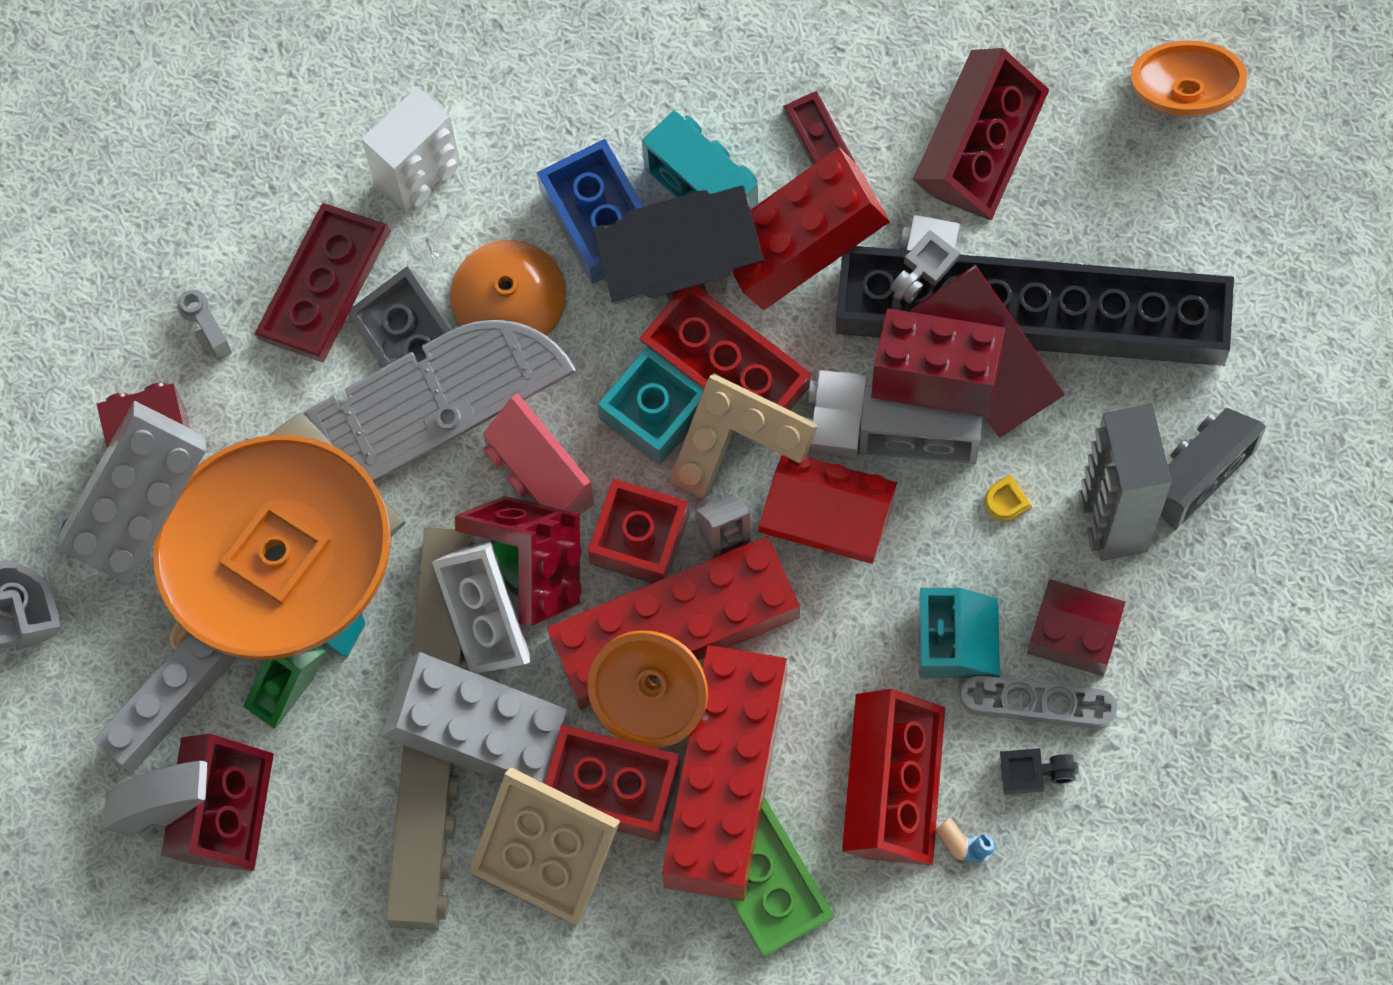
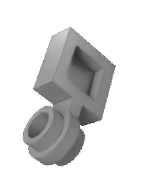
[890,230,960,303]
[177,290,232,360]

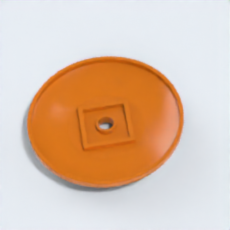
[153,435,391,660]

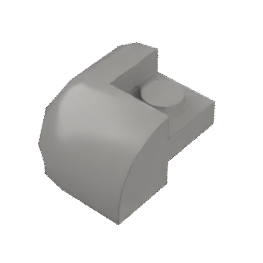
[0,561,61,650]

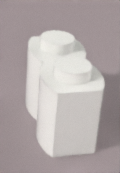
[806,370,867,458]

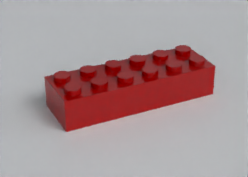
[547,536,800,710]
[662,645,787,902]

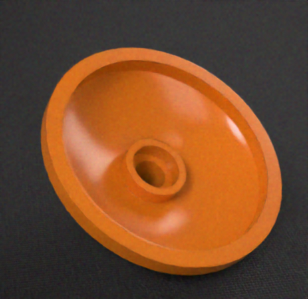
[1131,41,1247,117]
[450,240,566,336]
[587,631,708,748]

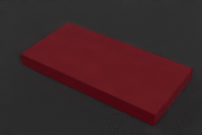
[254,203,391,363]
[910,265,1065,438]

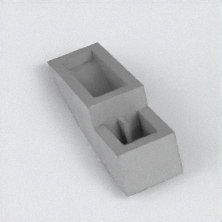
[103,761,207,836]

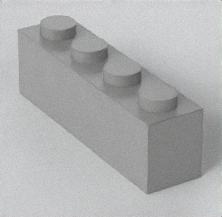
[93,634,238,775]

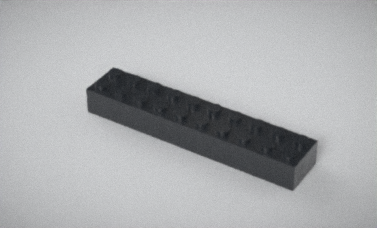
[836,246,1234,366]

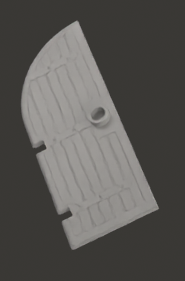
[306,320,576,482]

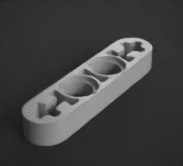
[960,676,1117,729]

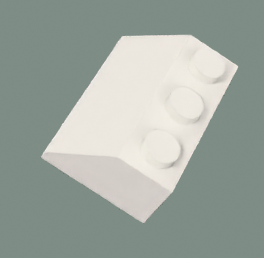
[432,541,530,674]

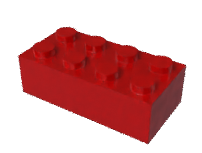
[732,147,890,311]

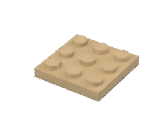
[469,768,620,926]

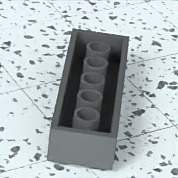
[1078,403,1172,561]

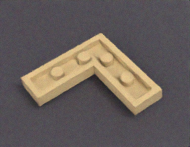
[669,374,819,499]

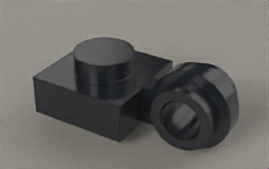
[1000,748,1079,795]

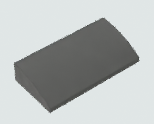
[348,266,455,367]

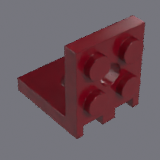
[455,496,582,626]

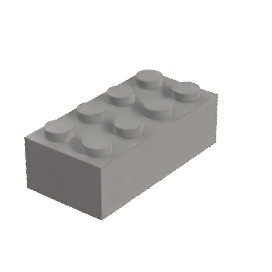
[58,401,206,585]
[381,652,567,784]

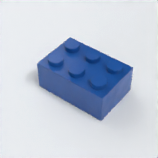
[536,139,644,284]

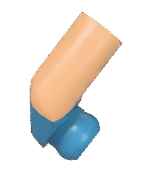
[935,818,995,863]

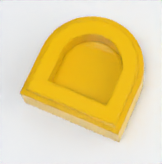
[984,474,1032,522]

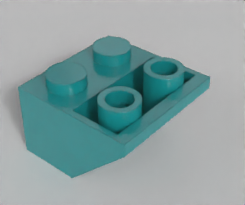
[918,588,1000,678]

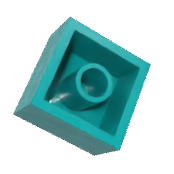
[597,346,704,465]

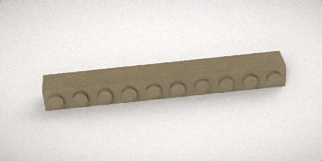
[386,527,480,930]

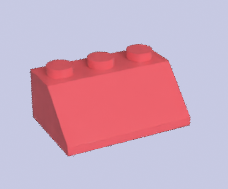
[483,393,594,515]

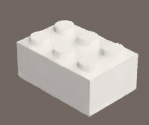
[361,87,460,212]

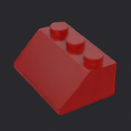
[758,455,898,564]

